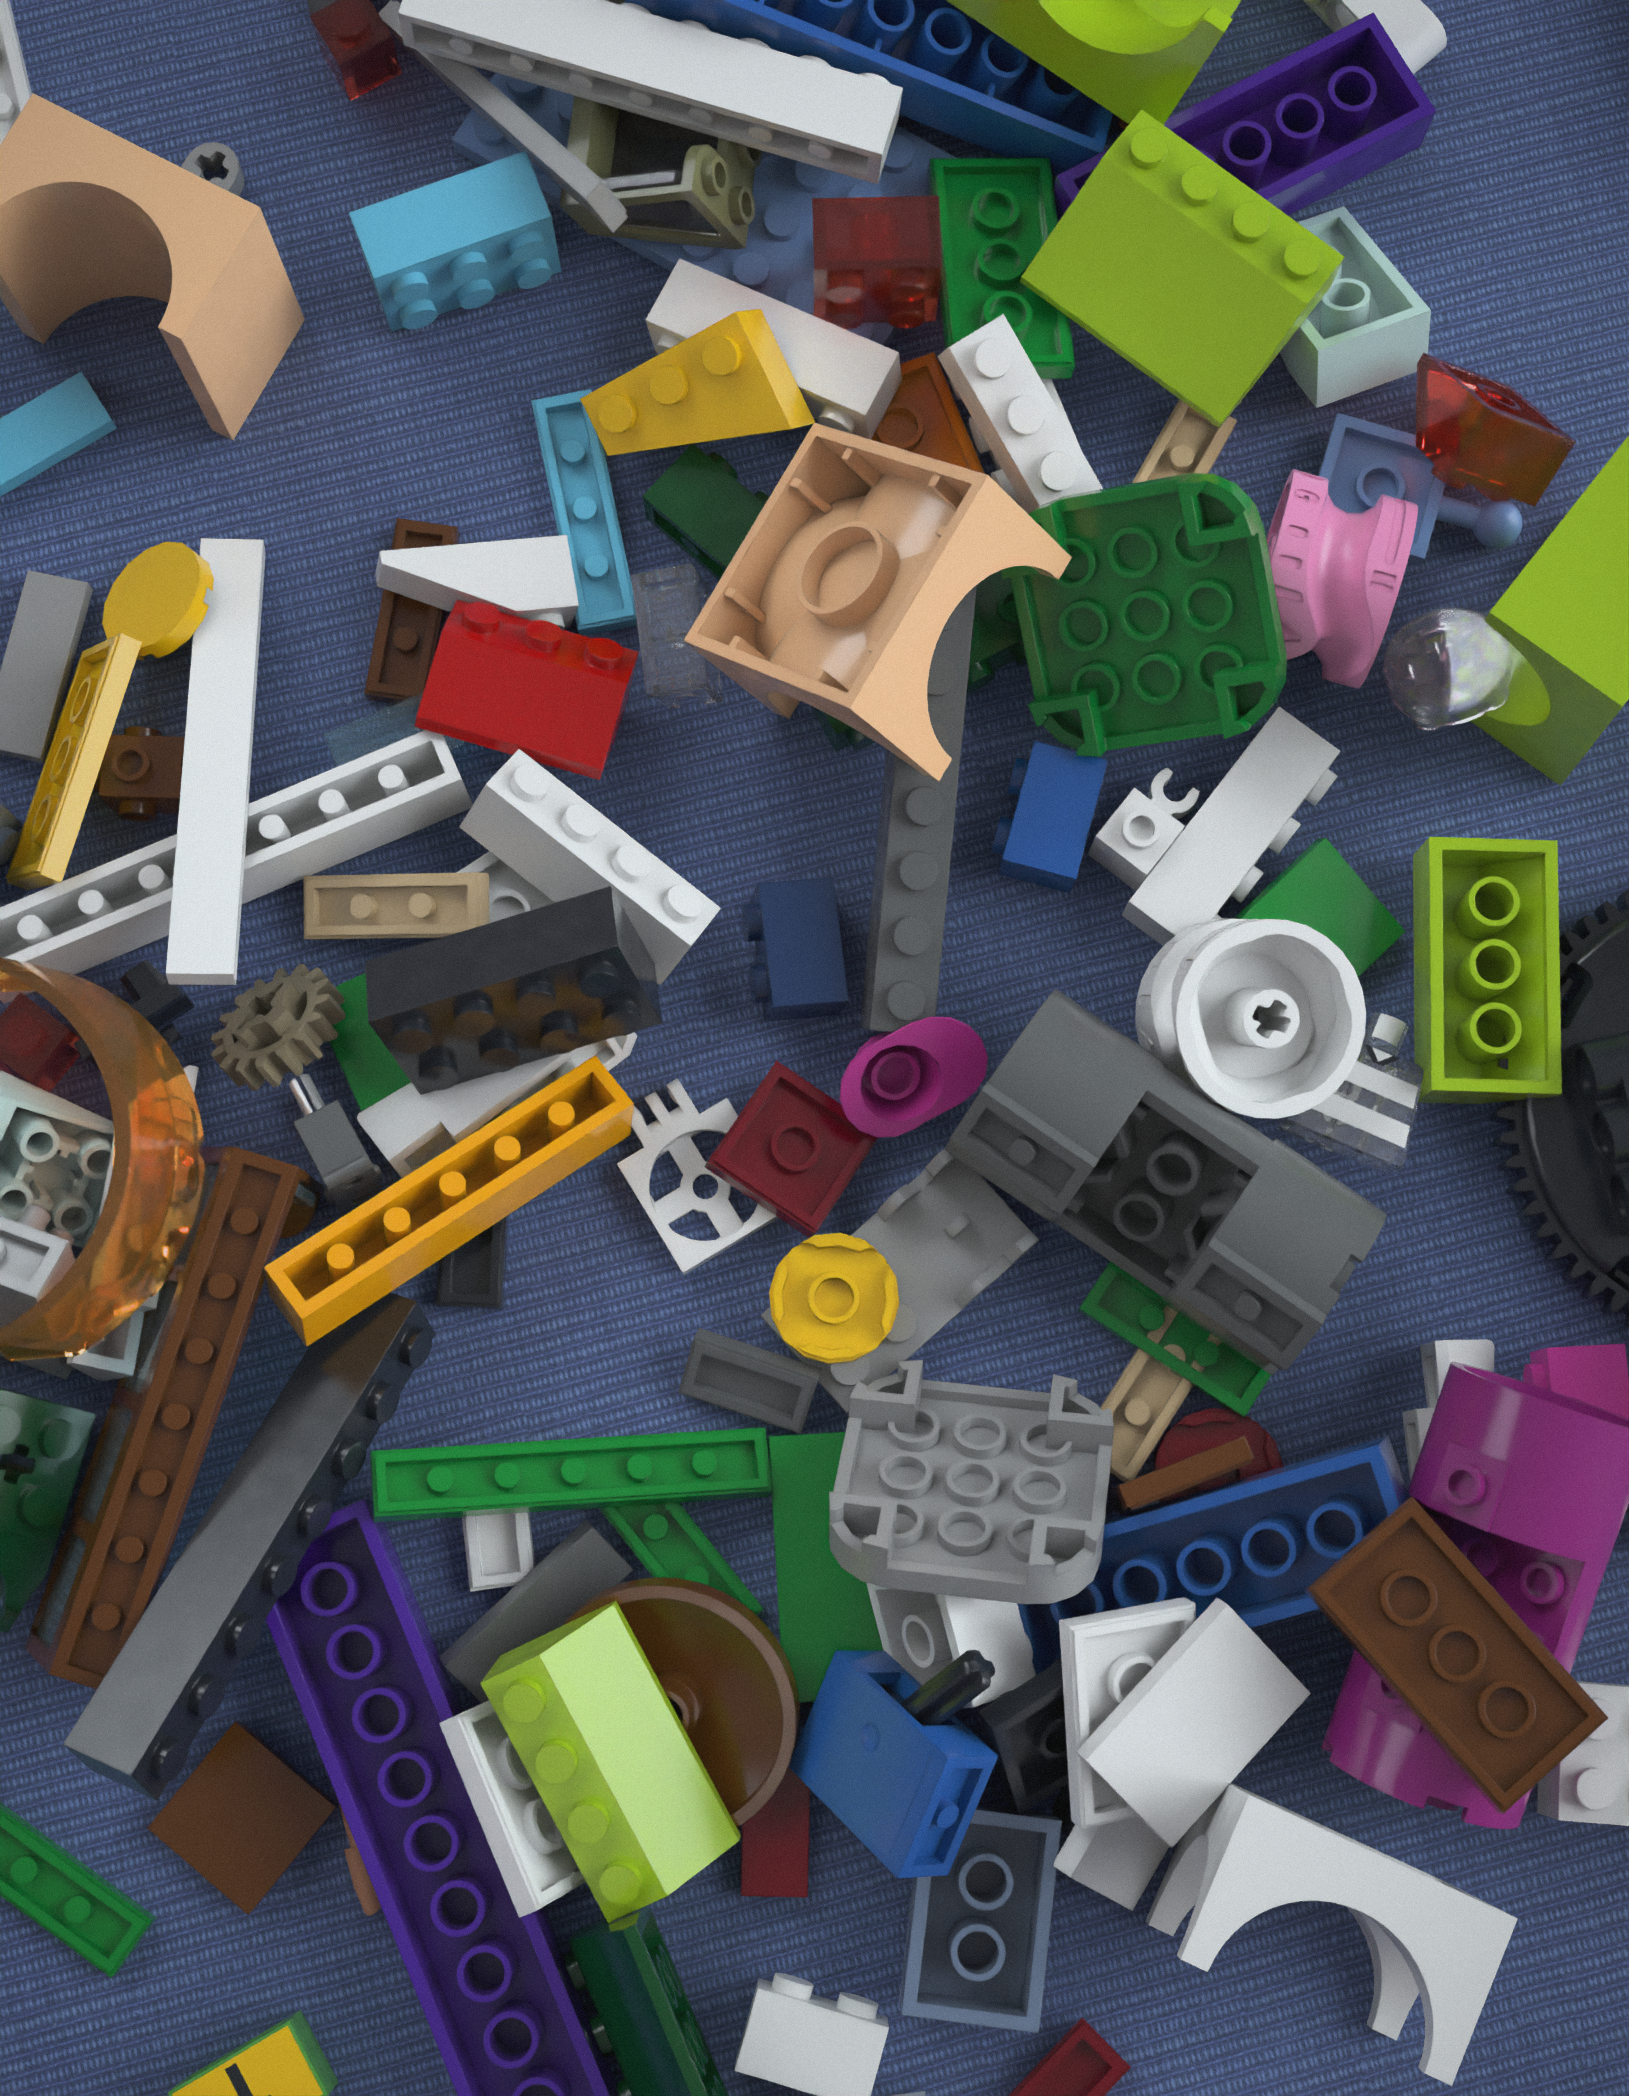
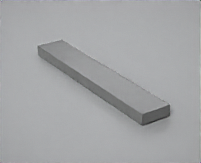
[377,0,628,233]

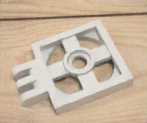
[617,1078,779,1275]

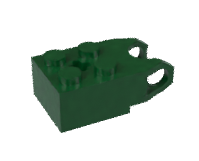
[0,1388,96,1633]

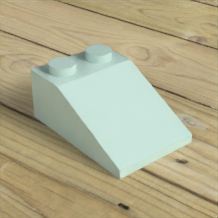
[1280,206,1431,408]

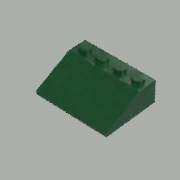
[563,1904,729,2096]

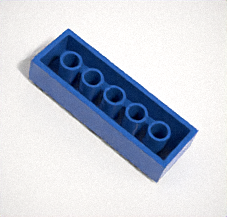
[1017,1436,1409,1675]

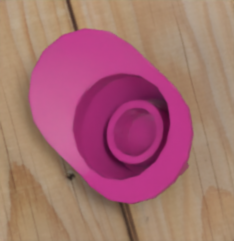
[840,1017,988,1137]

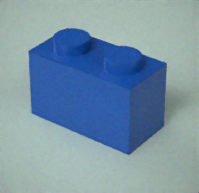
[991,740,1108,893]

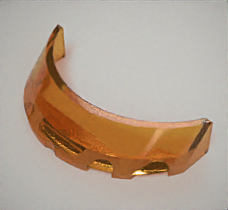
[0,957,206,1361]

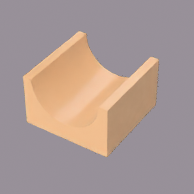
[0,93,305,440]

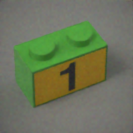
[168,2010,339,2096]

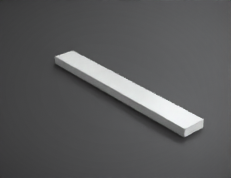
[166,538,266,985]

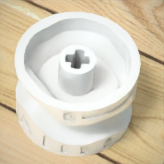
[1135,918,1366,1119]

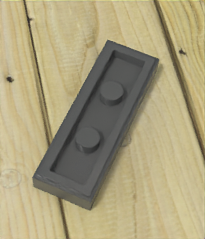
[439,1519,633,1703]

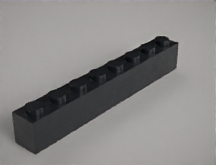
[63,1292,436,1801]

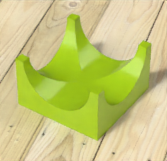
[946,0,1241,125]

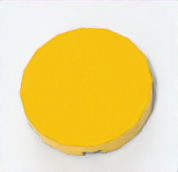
[102,542,214,661]
[769,1233,899,1364]

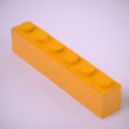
[264,1055,634,1347]

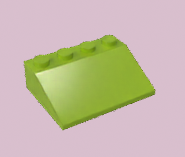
[1020,109,1345,428]

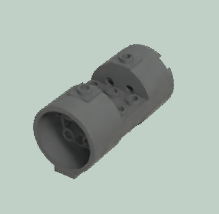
[945,989,1386,1376]

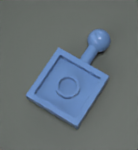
[1317,413,1522,567]

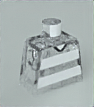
[1277,1013,1424,1176]

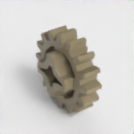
[211,964,346,1091]

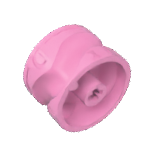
[1266,469,1418,689]

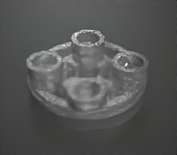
[1383,607,1513,731]

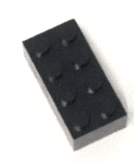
[365,886,662,1095]

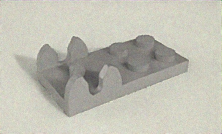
[761,1149,1039,1414]

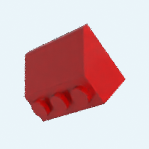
[414,599,639,780]

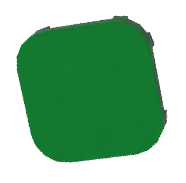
[1002,473,1287,757]

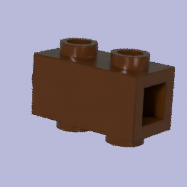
[93,727,185,822]

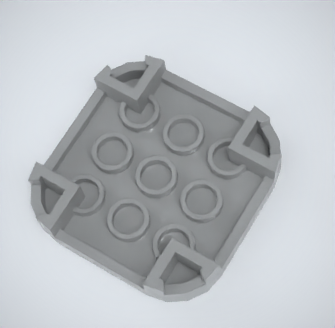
[829,1360,1114,1604]

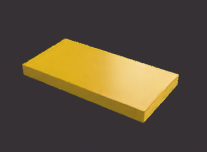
[6,633,142,890]

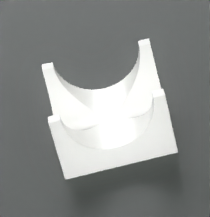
[1145,1783,1518,2086]

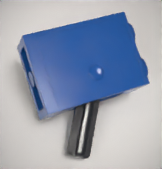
[788,1650,998,1879]

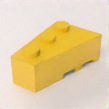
[580,309,815,456]

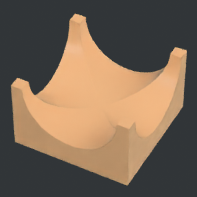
[683,423,1072,781]

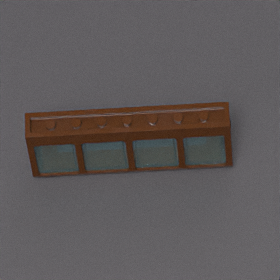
[24,1147,325,1690]

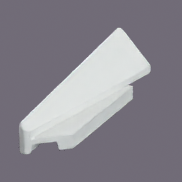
[357,1032,637,1178]

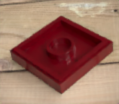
[704,1060,879,1238]

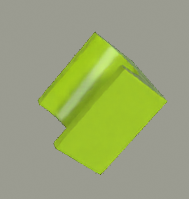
[1439,435,1629,786]

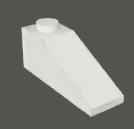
[375,535,579,630]

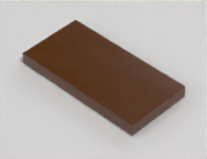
[1304,1497,1608,1814]

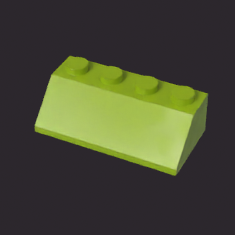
[1413,837,1562,1104]
[480,1600,741,1923]

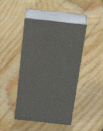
[678,1328,822,1434]

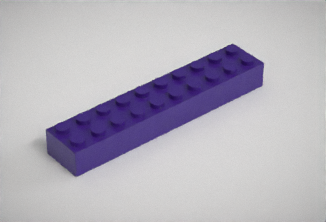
[265,1499,619,2096]

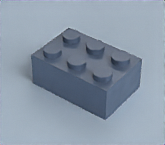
[899,1803,1062,2033]

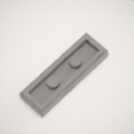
[0,570,93,764]

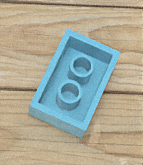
[349,151,562,332]

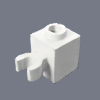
[1088,768,1199,891]

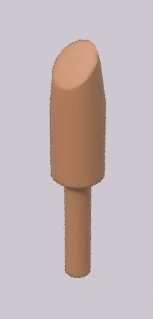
[337,1798,381,1916]

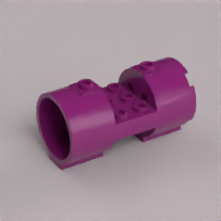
[1321,1362,1629,1829]

